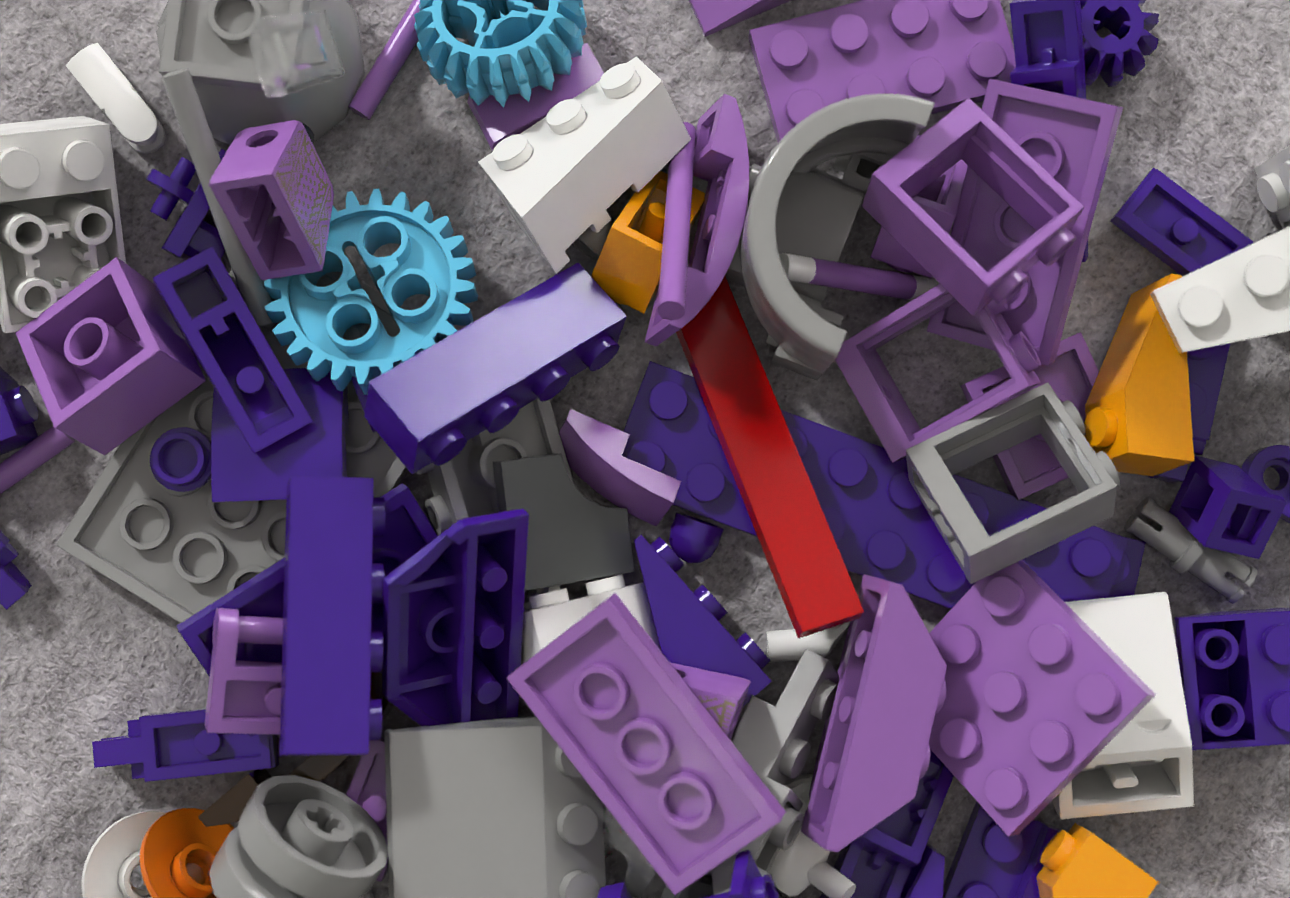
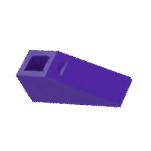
[634,535,772,708]

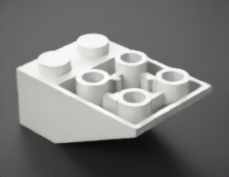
[0,116,126,333]
[1052,592,1194,820]

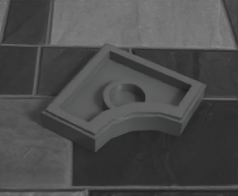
[493,453,634,591]

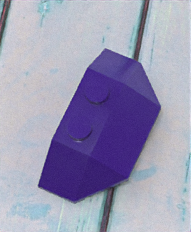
[382,508,529,727]

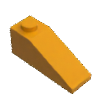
[1084,273,1194,476]

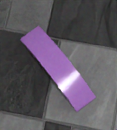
[645,94,749,346]

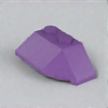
[801,574,947,852]

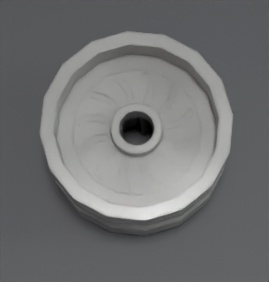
[209,775,388,898]

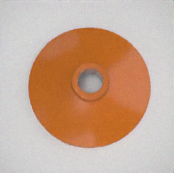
[140,808,235,898]

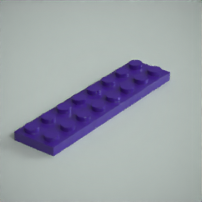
[622,361,1129,610]

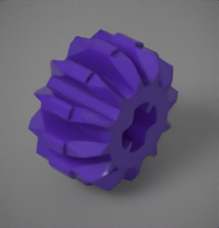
[1080,0,1160,88]

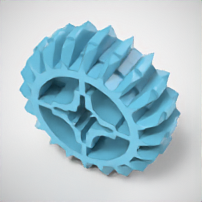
[414,0,587,108]

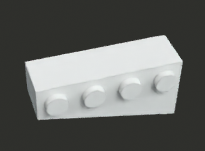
[1150,226,1290,353]

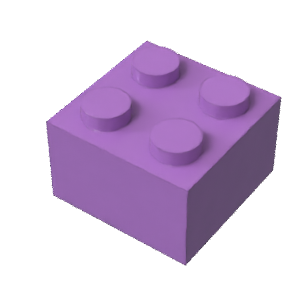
[15,257,206,456]

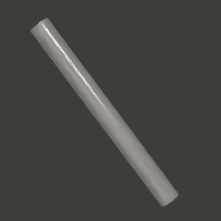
[162,68,272,326]

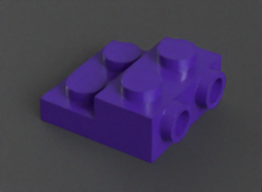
[943,801,1061,898]

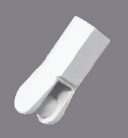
[66,43,165,154]

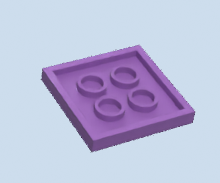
[928,560,1156,837]

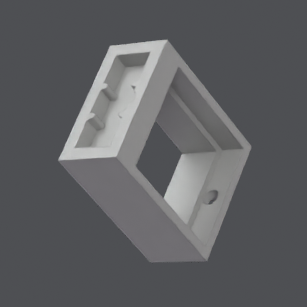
[906,382,1120,584]

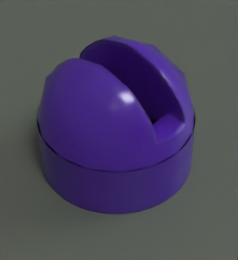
[669,512,724,563]

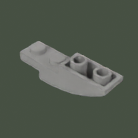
[711,649,840,895]

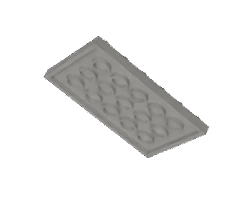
[56,269,408,623]

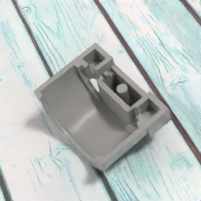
[725,93,934,381]

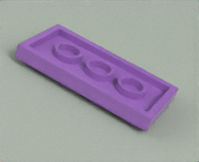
[748,0,1016,143]
[927,79,1123,366]
[506,593,786,895]

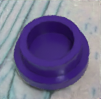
[150,427,211,492]

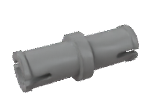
[1124,496,1257,604]

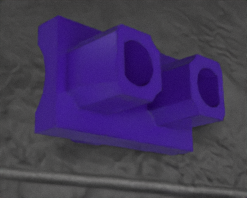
[146,149,227,259]

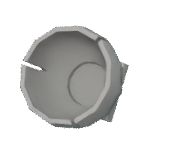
[156,0,365,145]

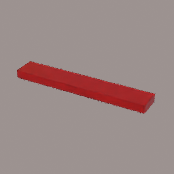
[676,276,864,639]

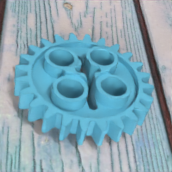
[264,189,478,395]

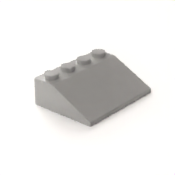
[384,715,606,898]

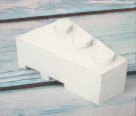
[478,57,691,274]

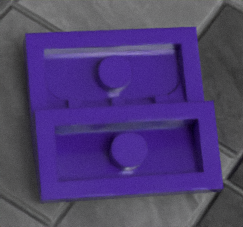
[211,368,349,502]

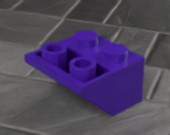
[1175,608,1290,750]

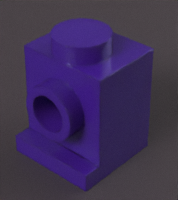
[1169,455,1287,559]

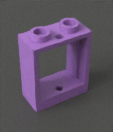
[862,98,1084,316]
[835,284,1041,463]

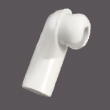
[766,622,850,663]

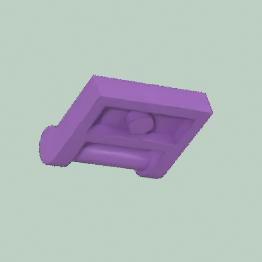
[205,608,283,735]

